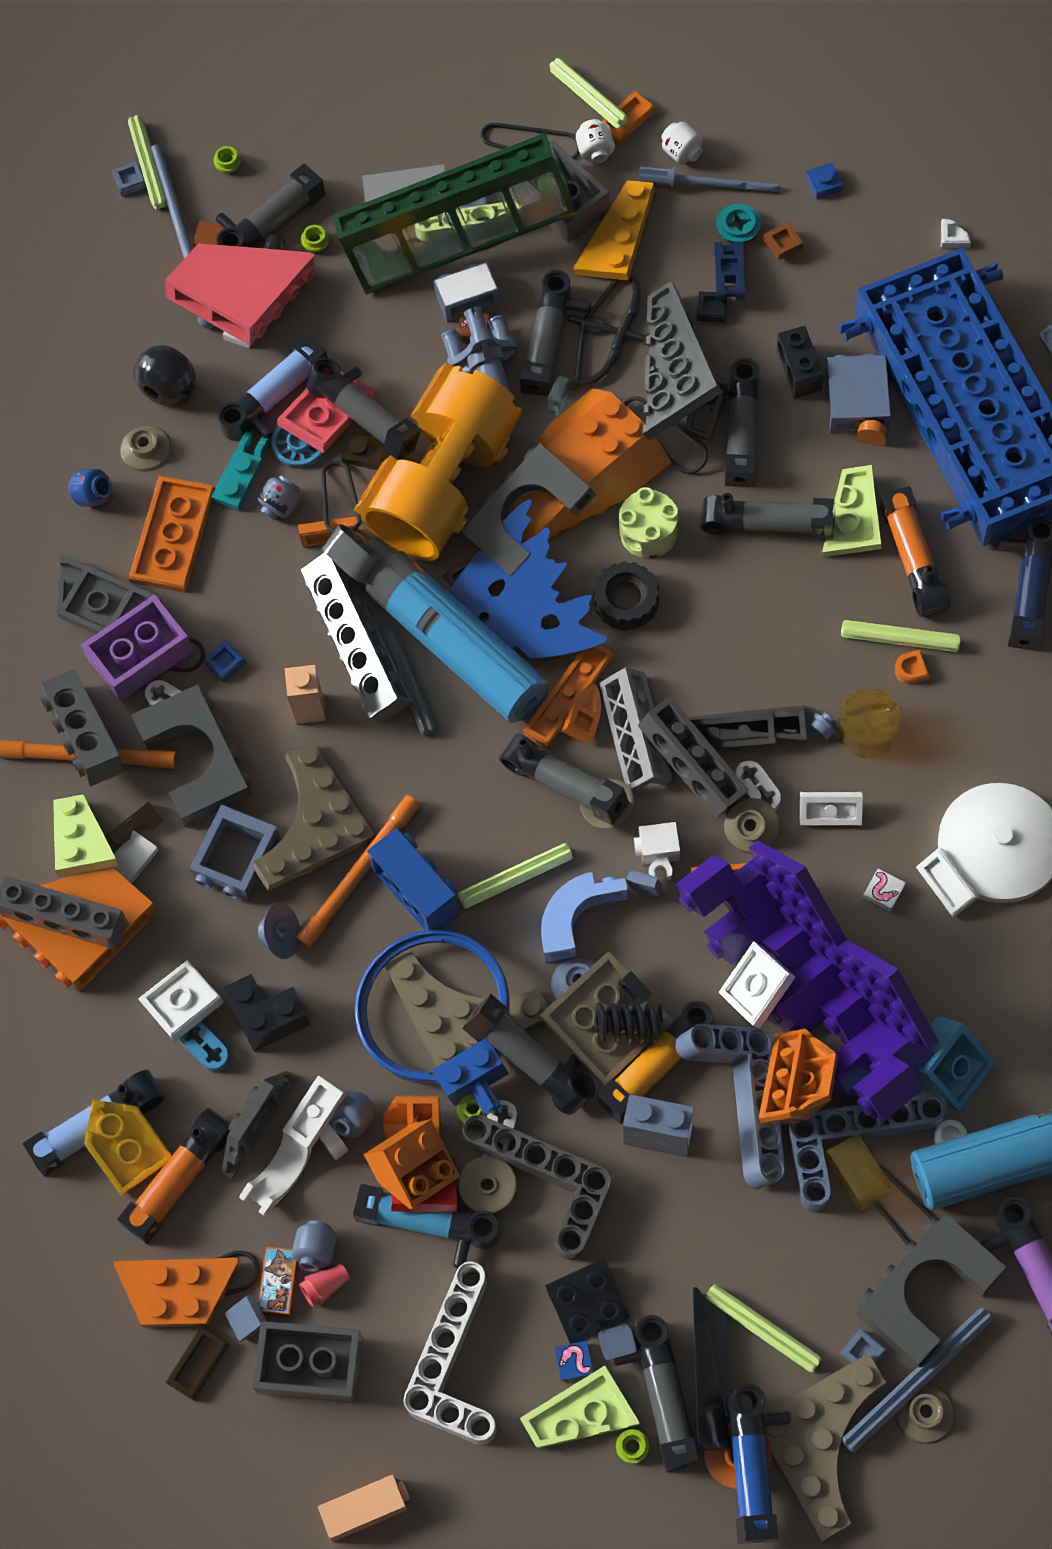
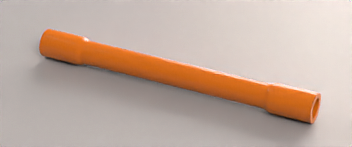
[0,740,177,769]
[295,795,421,949]

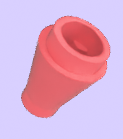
[299,1263,350,1307]

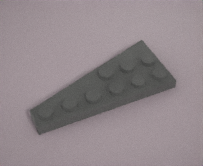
[643,281,722,440]

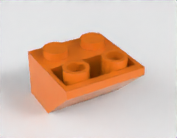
[364,1119,460,1209]

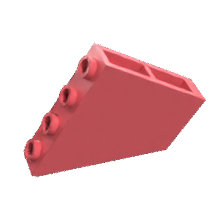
[165,243,316,346]

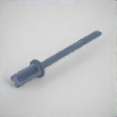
[639,167,780,193]

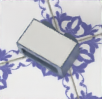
[433,262,500,322]

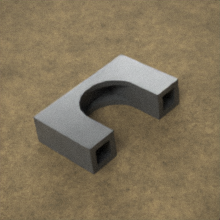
[461,443,597,576]
[131,684,252,827]
[856,1213,1006,1369]

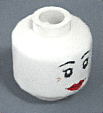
[576,119,615,163]
[662,122,703,164]

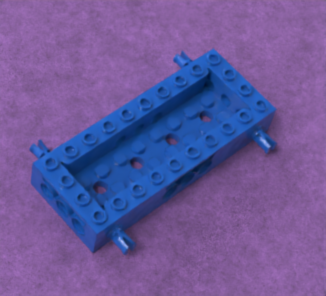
[839,247,1052,547]

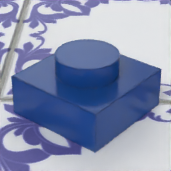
[806,162,843,199]

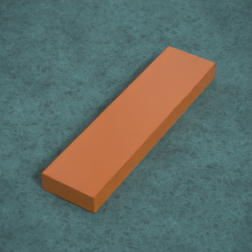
[523,645,615,750]

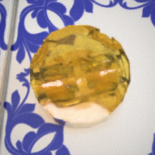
[837,689,901,759]

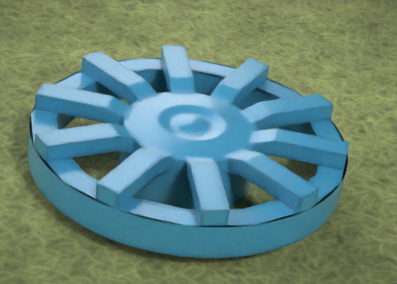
[271,426,323,468]

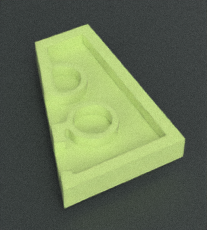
[822,465,882,557]
[54,795,119,878]
[520,1366,640,1449]

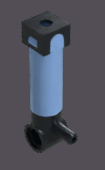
[218,334,328,441]
[23,1069,165,1177]

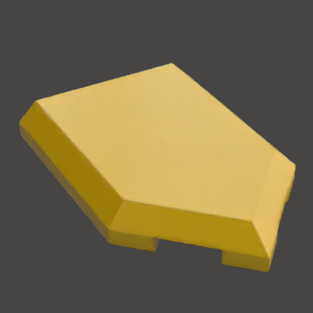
[84,1099,172,1196]

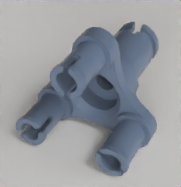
[441,307,518,403]

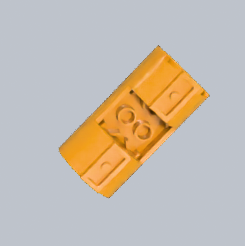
[354,362,522,561]

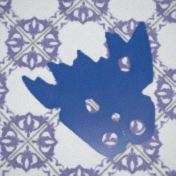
[449,499,607,659]

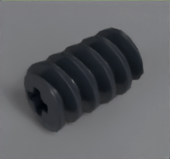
[594,1002,663,1044]

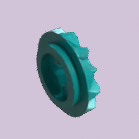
[716,204,761,245]

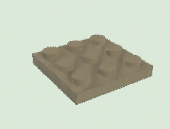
[539,951,673,1086]

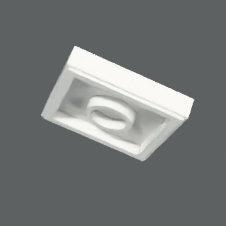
[718,941,795,1028]
[138,960,224,1042]

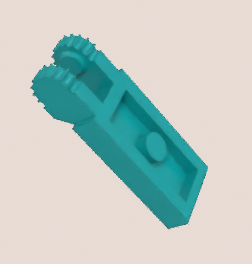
[211,431,270,511]

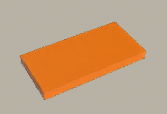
[129,476,216,593]

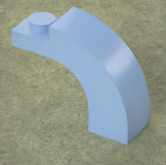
[541,872,628,963]

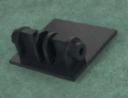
[545,1258,630,1344]

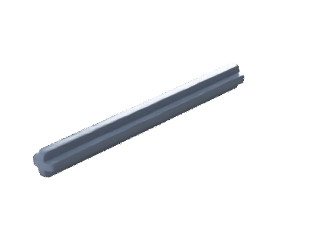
[842,1307,993,1453]

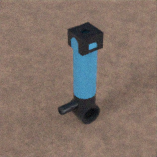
[353,1183,501,1268]

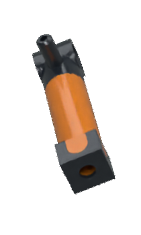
[880,486,950,617]
[117,1108,230,1245]

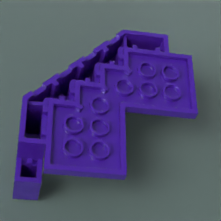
[676,840,939,1122]

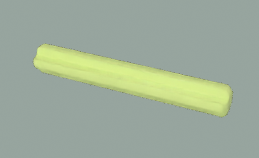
[550,58,628,129]
[128,115,167,210]
[841,620,961,652]
[458,843,573,908]
[706,1284,821,1372]

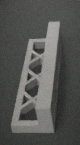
[599,667,673,793]

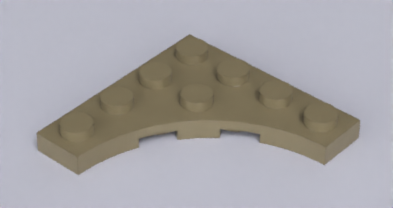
[252,741,375,891]
[385,951,548,1067]
[764,1353,886,1542]

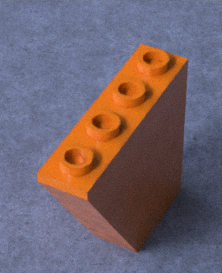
[0,867,158,992]

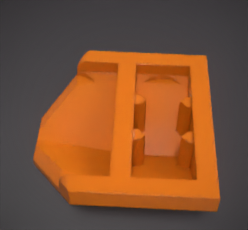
[383,1096,442,1140]

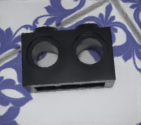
[776,326,824,399]

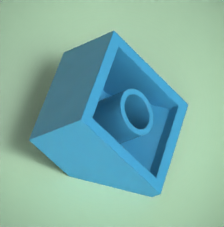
[913,1016,996,1112]

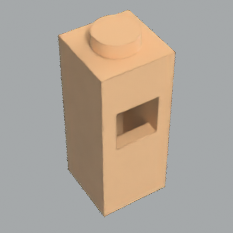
[285,665,326,725]
[317,1474,410,1542]

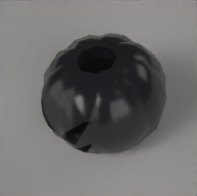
[133,345,196,407]

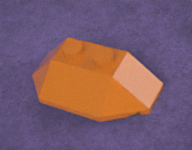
[759,1028,838,1126]

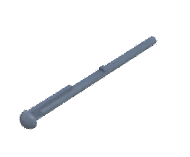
[151,144,215,329]

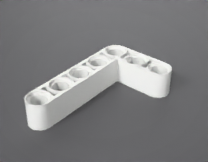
[404,1261,497,1445]

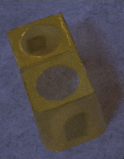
[825,1134,892,1214]

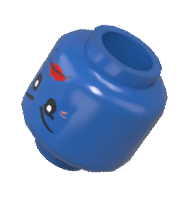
[68,469,112,507]

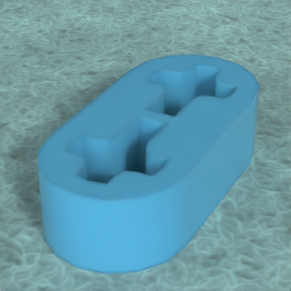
[179,1022,230,1073]

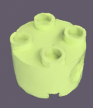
[619,487,678,558]

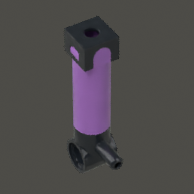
[980,1196,1052,1335]

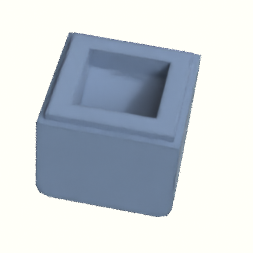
[597,1324,636,1360]

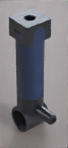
[999,516,1052,651]

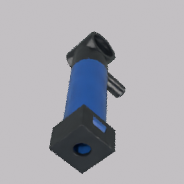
[726,1383,791,1544]

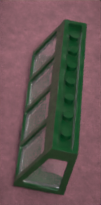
[332,132,577,295]

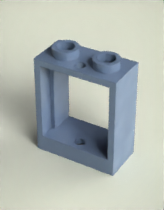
[189,805,280,901]

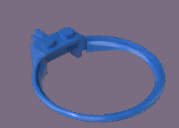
[355,930,510,1116]

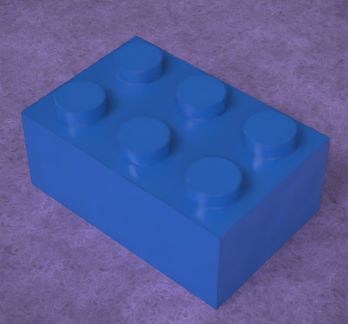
[367,828,459,931]

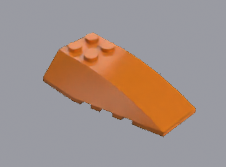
[510,388,671,544]

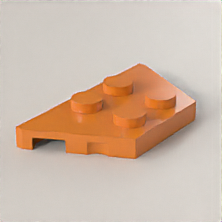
[114,1258,240,1328]

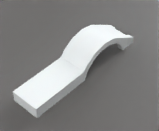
[239,1075,347,1216]

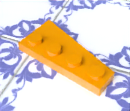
[573,180,655,280]

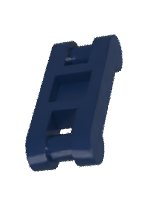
[714,241,745,300]

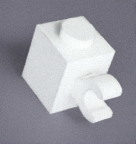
[634,822,680,880]

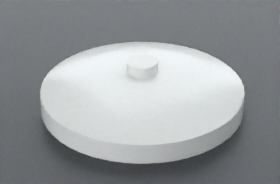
[938,783,1052,903]

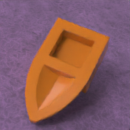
[562,684,602,745]

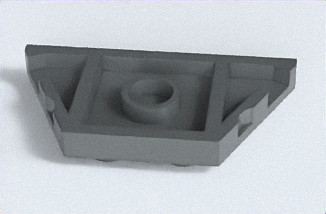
[57,555,162,634]
[221,1071,298,1181]

